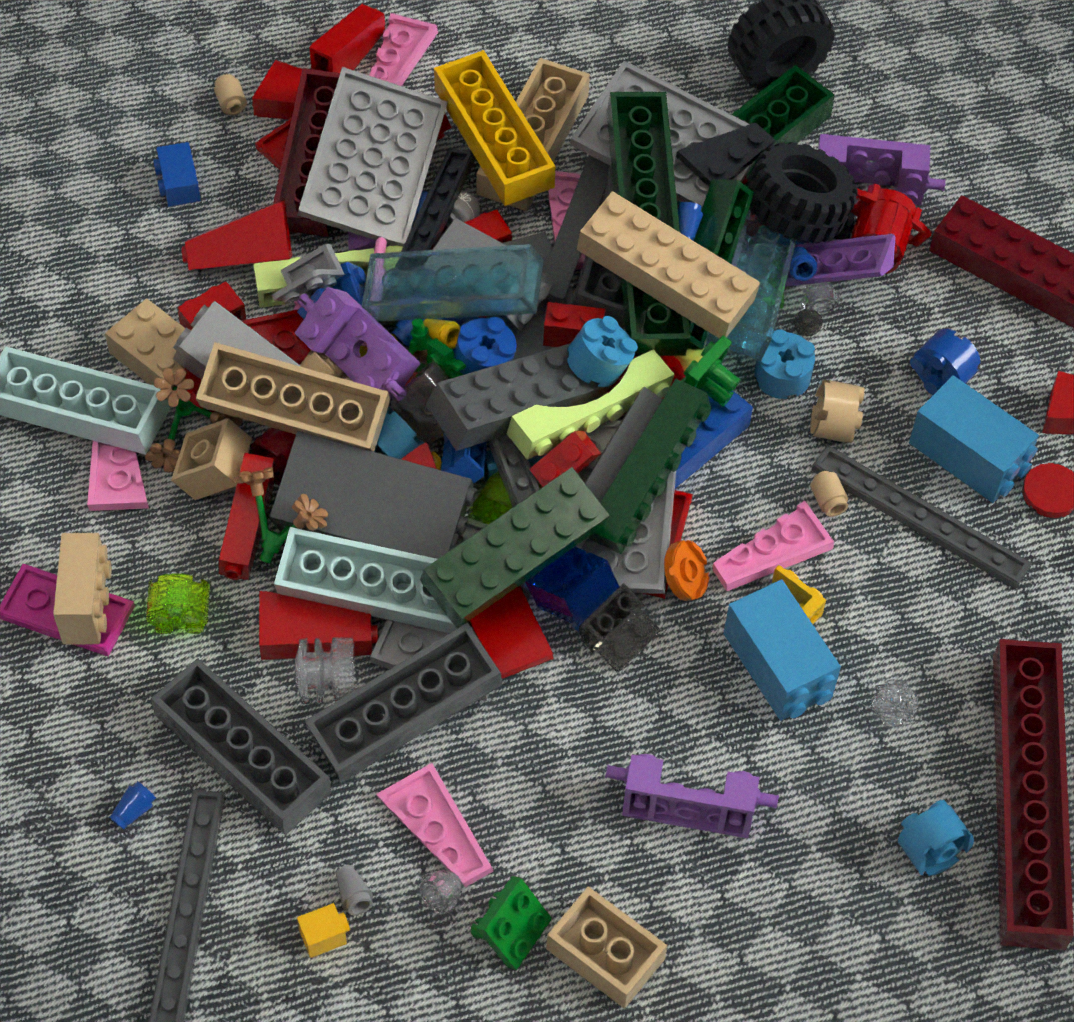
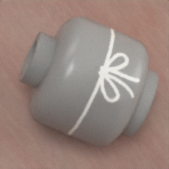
[445,191,480,228]

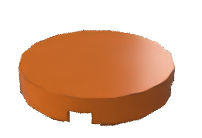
[664,540,709,601]

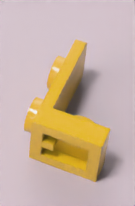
[772,565,826,624]

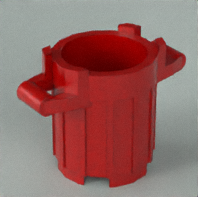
[851,184,932,274]

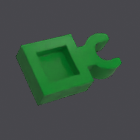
[426,338,466,379]

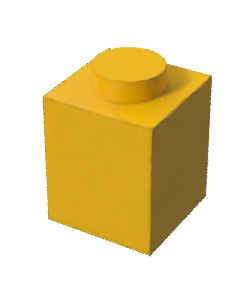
[297,903,350,958]

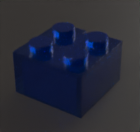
[525,546,620,626]

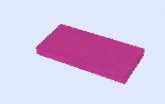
[0,564,135,657]

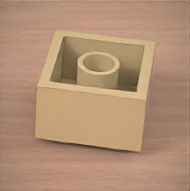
[171,418,252,500]

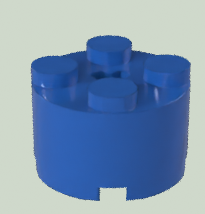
[454,317,517,375]
[910,329,981,395]

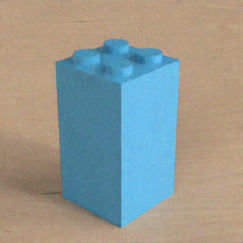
[909,375,1039,503]
[723,579,841,721]

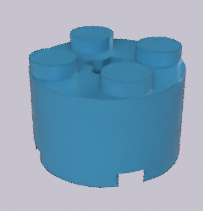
[567,316,638,387]
[754,330,815,399]
[374,407,424,459]
[898,800,974,876]

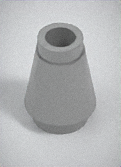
[336,865,373,915]

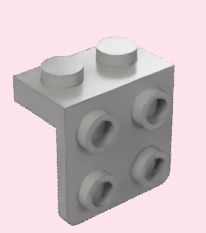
[272,244,345,304]

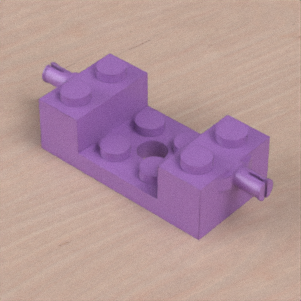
[817,134,946,206]
[295,287,420,406]
[605,754,779,838]

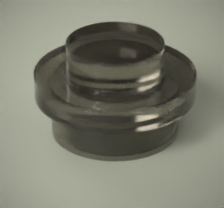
[794,309,823,337]

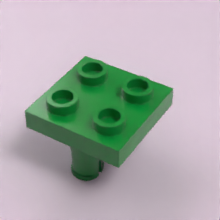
[682,335,741,407]
[470,876,552,970]

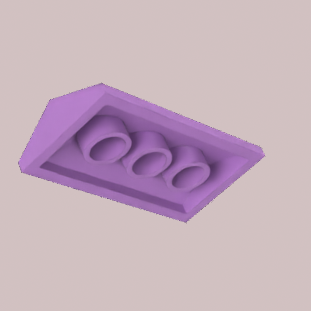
[776,234,896,287]

